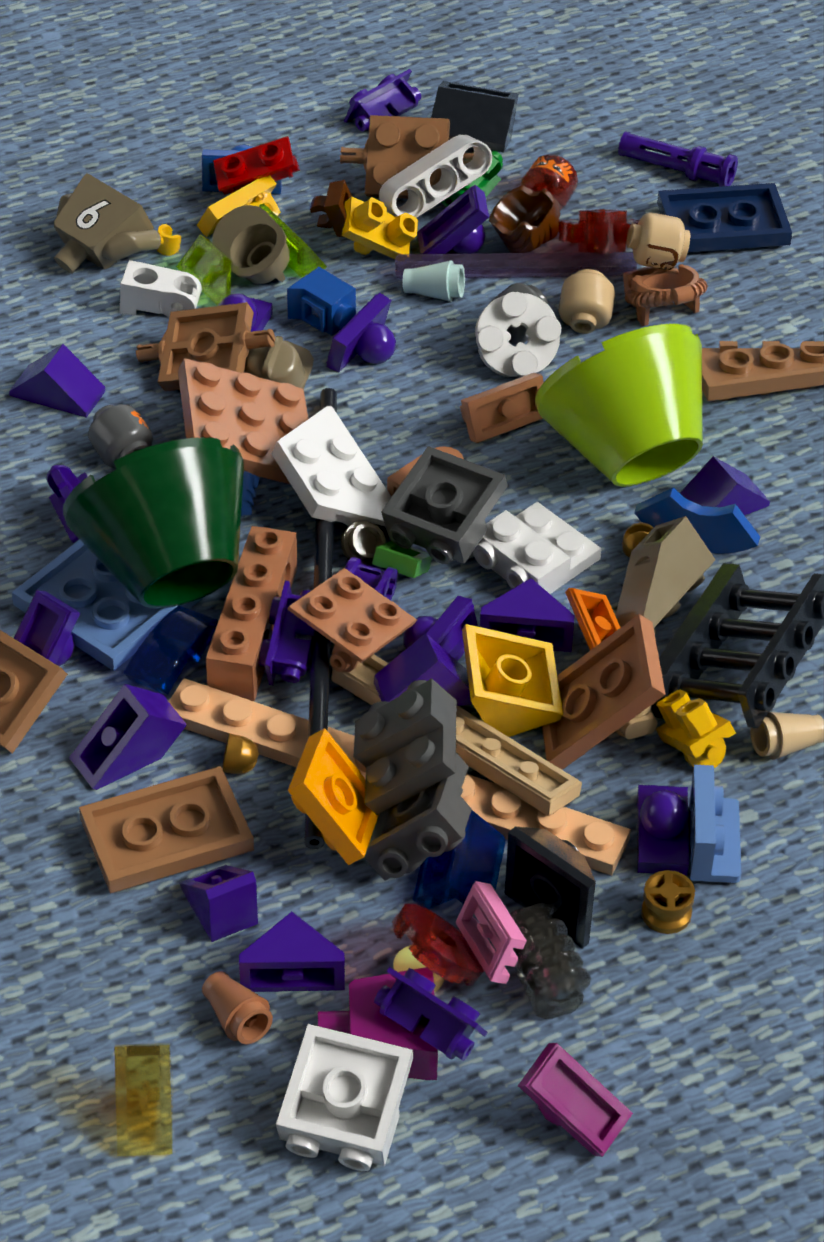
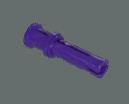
[618,131,738,187]

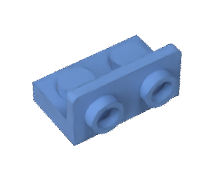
[689,764,741,883]

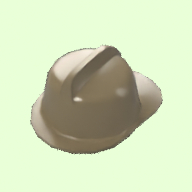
[213,205,290,284]
[244,336,314,389]

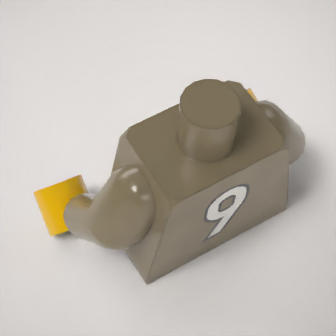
[54,173,181,274]

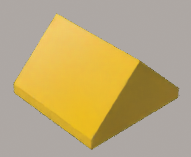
[462,624,563,737]

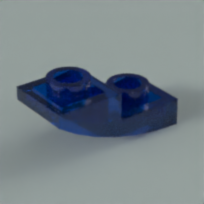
[123,606,218,695]

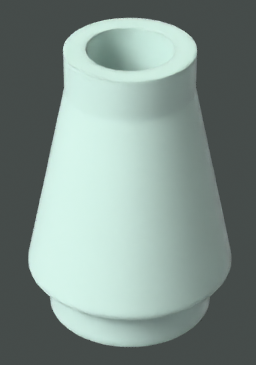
[403,260,465,302]

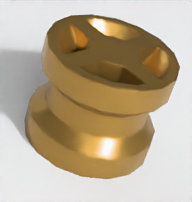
[641,870,695,934]

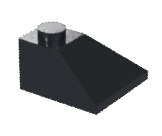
[504,826,596,949]

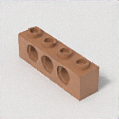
[206,526,297,702]

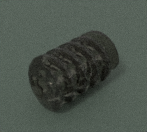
[510,903,591,1019]

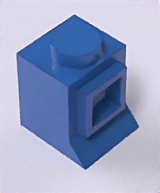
[287,267,356,336]

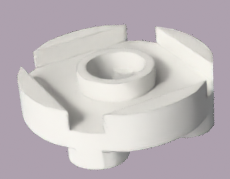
[475,292,561,377]

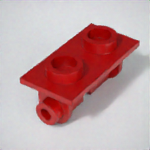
[213,136,300,195]

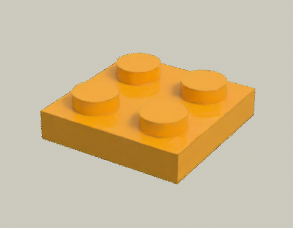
[288,728,379,865]

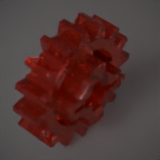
[559,209,639,253]

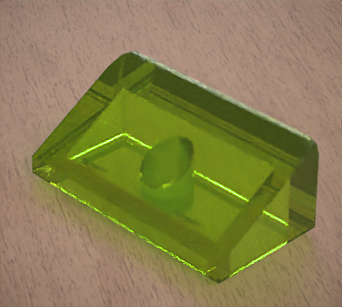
[259,203,327,278]

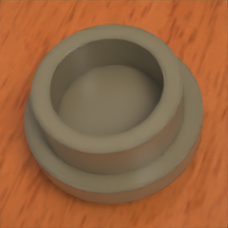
[341,521,386,566]

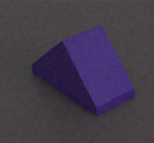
[9,344,105,418]
[680,456,770,516]
[480,578,575,652]
[374,633,473,706]
[179,865,258,942]
[239,911,345,992]

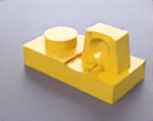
[197,175,281,237]

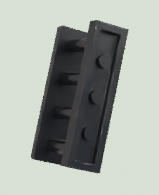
[651,563,824,728]

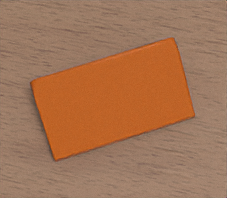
[565,588,621,650]

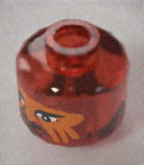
[520,154,578,209]

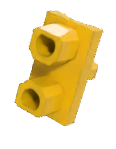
[342,197,418,261]
[656,689,736,768]

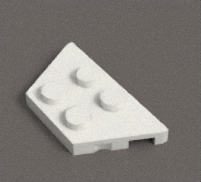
[271,406,391,526]

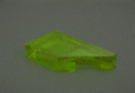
[176,234,231,306]

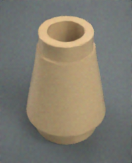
[751,712,824,760]

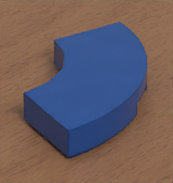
[634,487,760,554]

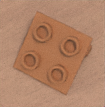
[288,568,417,672]

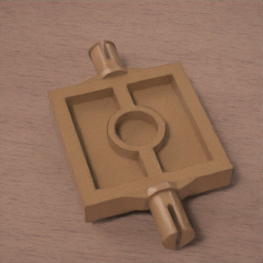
[340,115,474,199]
[136,302,275,391]

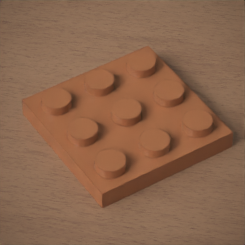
[178,358,308,484]

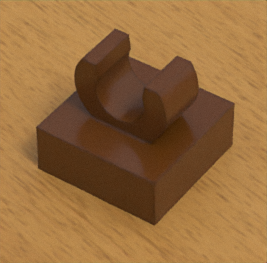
[310,180,352,237]

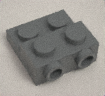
[381,446,508,564]
[353,679,457,815]
[364,752,472,881]

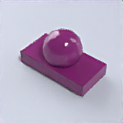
[518,1043,633,1157]

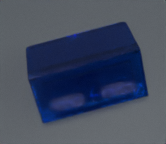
[413,810,506,910]

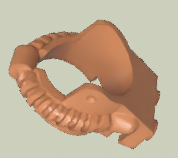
[623,264,708,326]

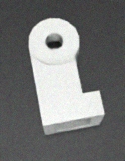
[119,260,202,318]

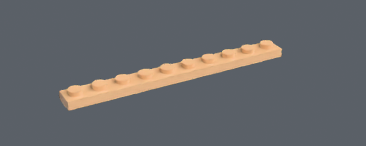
[168,678,631,876]

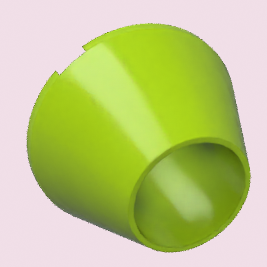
[535,324,703,487]

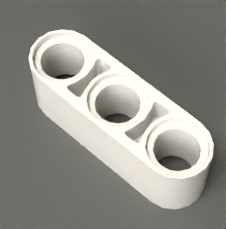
[379,135,492,218]

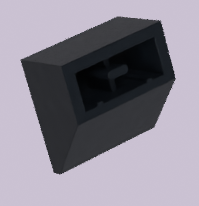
[431,81,519,153]

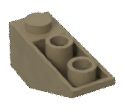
[615,516,715,634]

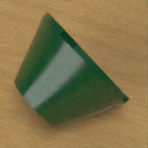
[63,437,244,608]

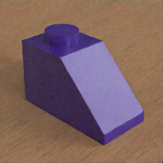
[69,684,187,790]

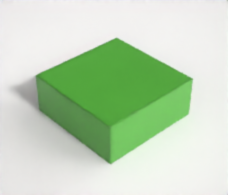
[372,541,432,578]

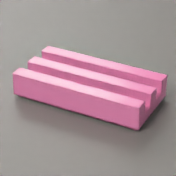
[455,881,527,984]

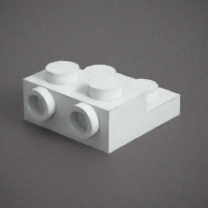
[473,502,601,594]
[276,1024,413,1171]

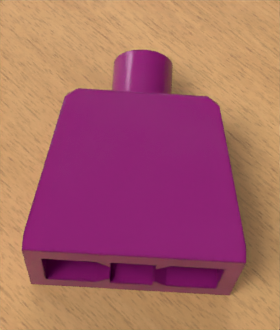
[317,967,438,1080]

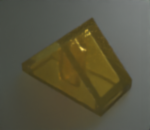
[114,1043,174,1156]

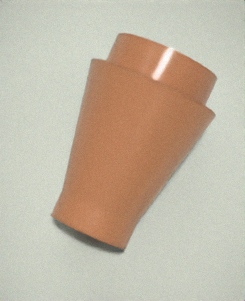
[202,971,273,1044]

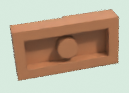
[460,373,544,443]

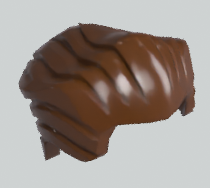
[489,185,561,254]

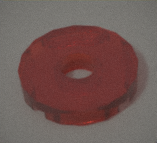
[392,903,484,986]

